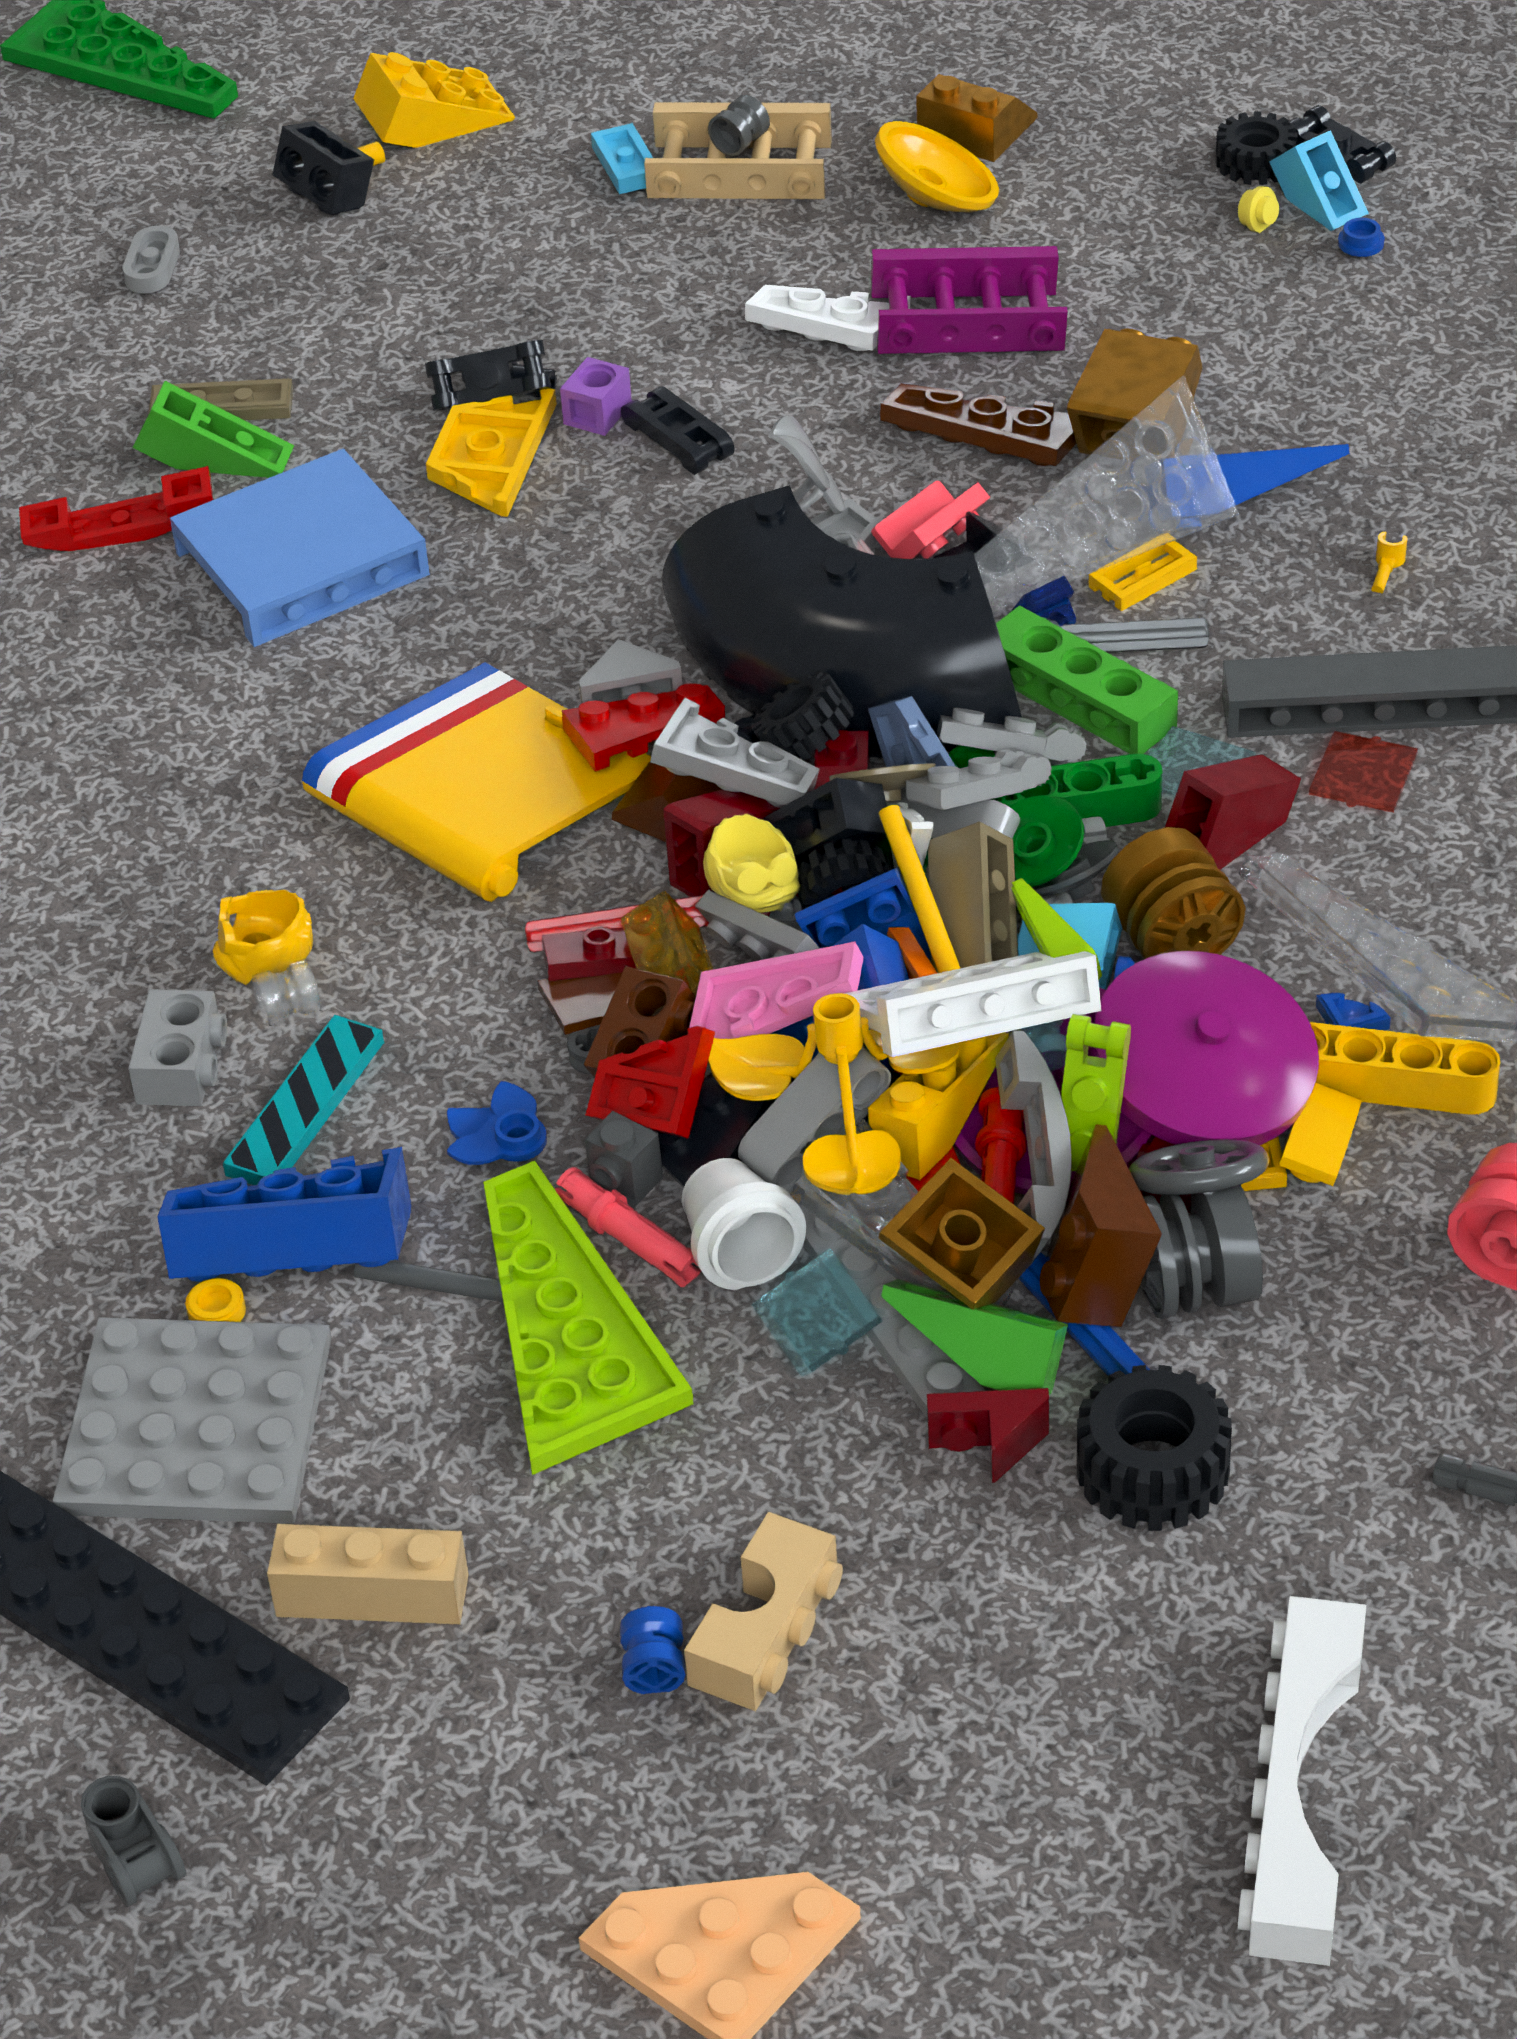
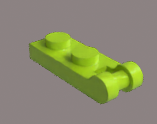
[1061,1014,1131,1171]

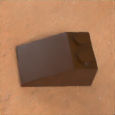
[1040,1124,1162,1327]

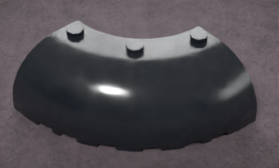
[662,485,1022,758]

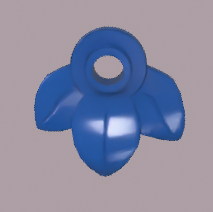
[447,1081,547,1165]

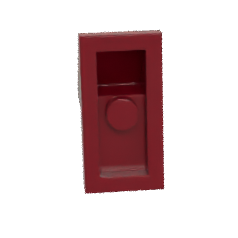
[927,1388,1049,1483]

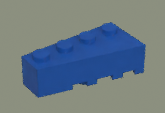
[157,1147,411,1282]

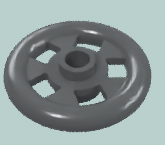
[1129,1139,1269,1195]

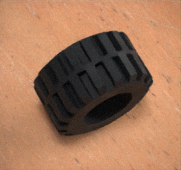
[1077,1365,1232,1531]

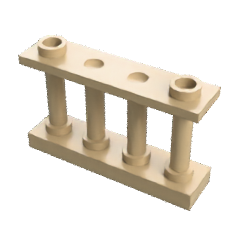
[644,102,832,199]

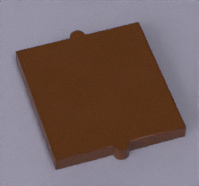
[537,972,623,1035]

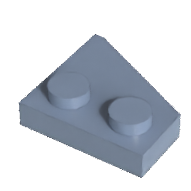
[868,696,956,767]

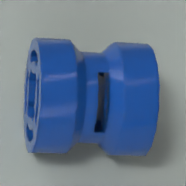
[620,1606,686,1694]

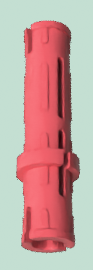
[554,1167,701,1287]

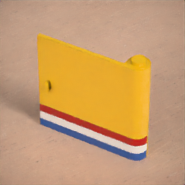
[302,662,651,902]

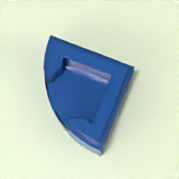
[1316,993,1391,1031]

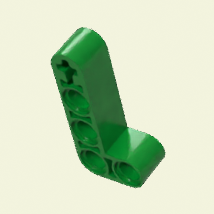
[949,745,1162,827]

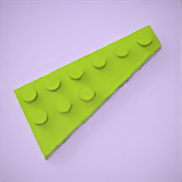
[483,1160,693,1475]

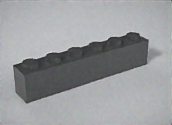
[1222,645,1517,738]

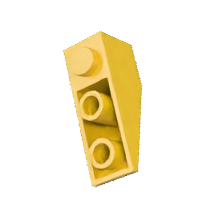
[868,1032,1009,1180]

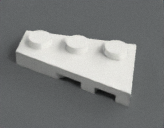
[745,285,911,351]

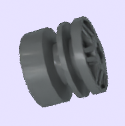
[1141,1185,1263,1319]

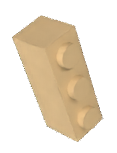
[267,1524,469,1624]

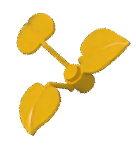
[708,993,963,1195]

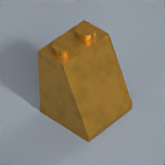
[1067,328,1203,466]

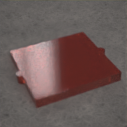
[1309,731,1418,813]

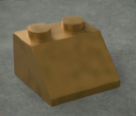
[916,74,1038,162]
[878,1158,1045,1310]

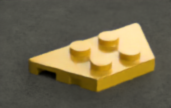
[426,388,557,517]

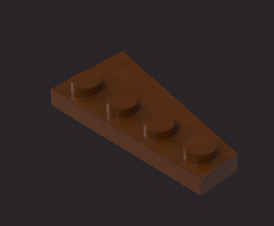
[880,383,1077,466]

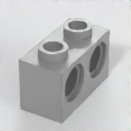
[128,989,227,1106]

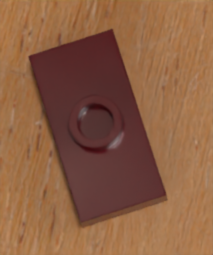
[542,925,657,981]

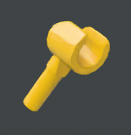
[1371,532,1408,593]

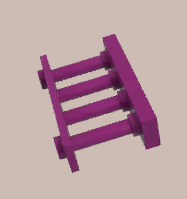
[870,246,1068,354]

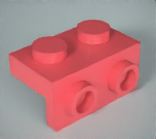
[871,480,990,559]

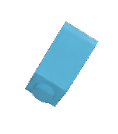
[1269,130,1369,231]

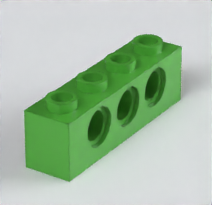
[996,605,1178,754]

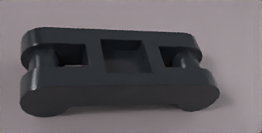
[1288,105,1396,184]
[425,340,551,411]
[621,386,735,475]

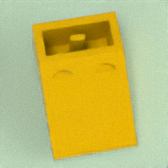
[353,52,515,148]

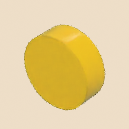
[185,1278,246,1322]

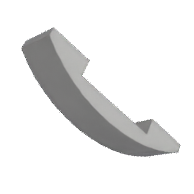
[995,1030,1072,1264]

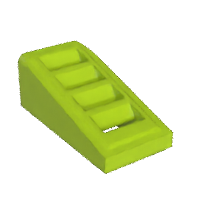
[1011,878,1102,980]

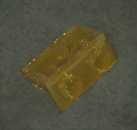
[621,890,713,995]

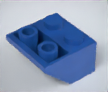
[794,867,929,949]

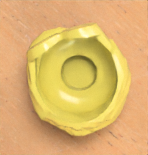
[703,814,800,913]

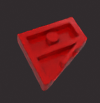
[585,1026,715,1138]

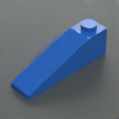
[1132,444,1350,532]

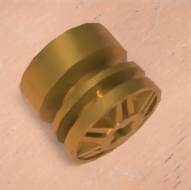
[1101,827,1246,959]

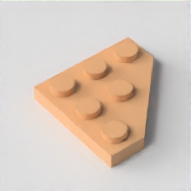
[579,1872,861,2039]

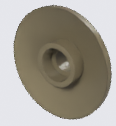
[829,763,936,802]

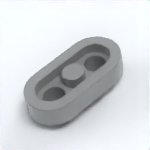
[122,226,180,294]

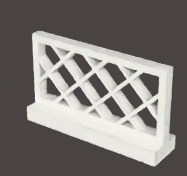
[844,951,1102,1057]

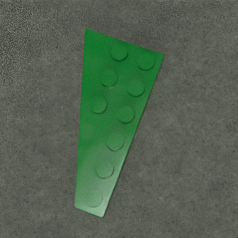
[0,0,238,119]

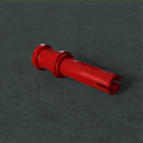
[975,1087,1027,1204]

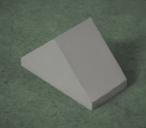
[579,639,682,704]

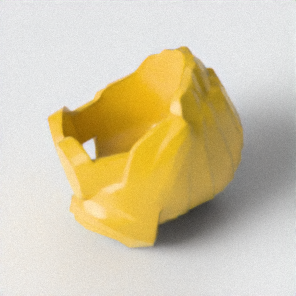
[213,890,313,985]

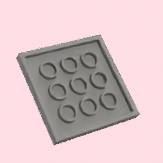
[52,1317,332,1524]

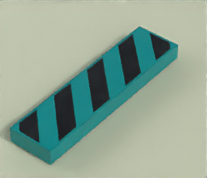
[223,1014,384,1185]

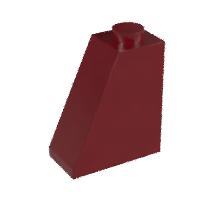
[1165,754,1301,870]
[663,789,780,897]

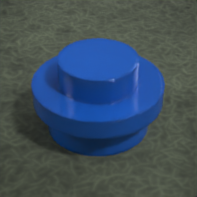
[1338,217,1385,257]

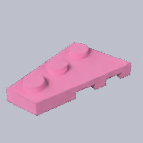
[689,942,864,1039]

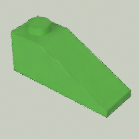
[132,381,294,478]
[881,1279,1068,1395]

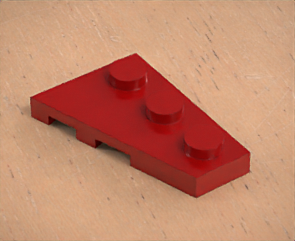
[562,683,725,772]

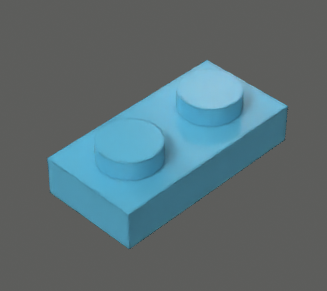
[591,123,653,194]

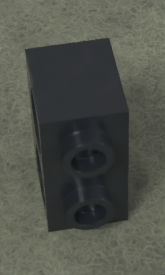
[272,121,374,215]
[763,778,887,871]

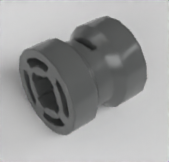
[708,95,770,156]

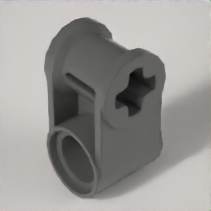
[81,1776,187,1907]

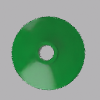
[1010,795,1084,887]

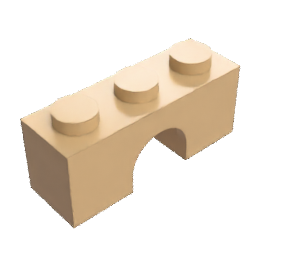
[684,1512,843,1711]

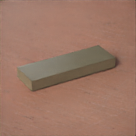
[148,378,293,420]

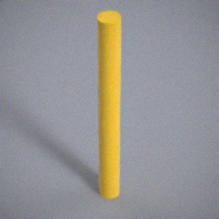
[878,805,960,973]

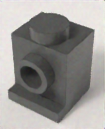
[585,1111,663,1209]

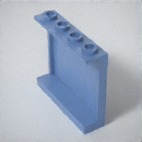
[170,448,430,647]

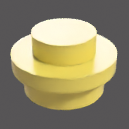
[1238,186,1279,233]

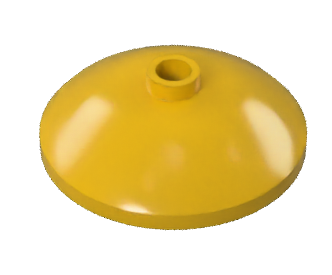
[875,121,999,212]

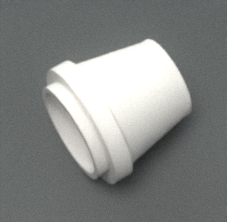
[682,1158,806,1290]

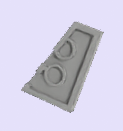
[650,698,819,808]

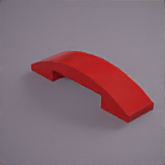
[19,466,214,551]

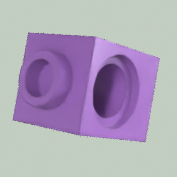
[560,357,632,436]

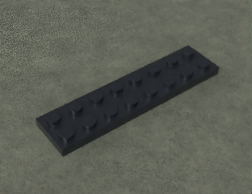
[0,1471,350,1786]

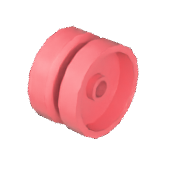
[1447,1143,1517,1291]

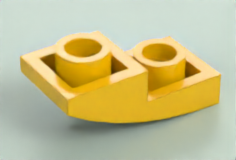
[1279,1083,1362,1186]

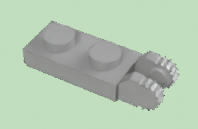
[937,708,1088,763]
[906,748,1052,810]

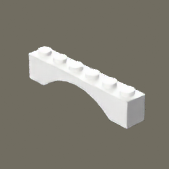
[1238,1596,1366,1966]

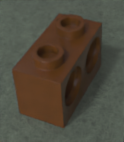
[584,966,696,1078]

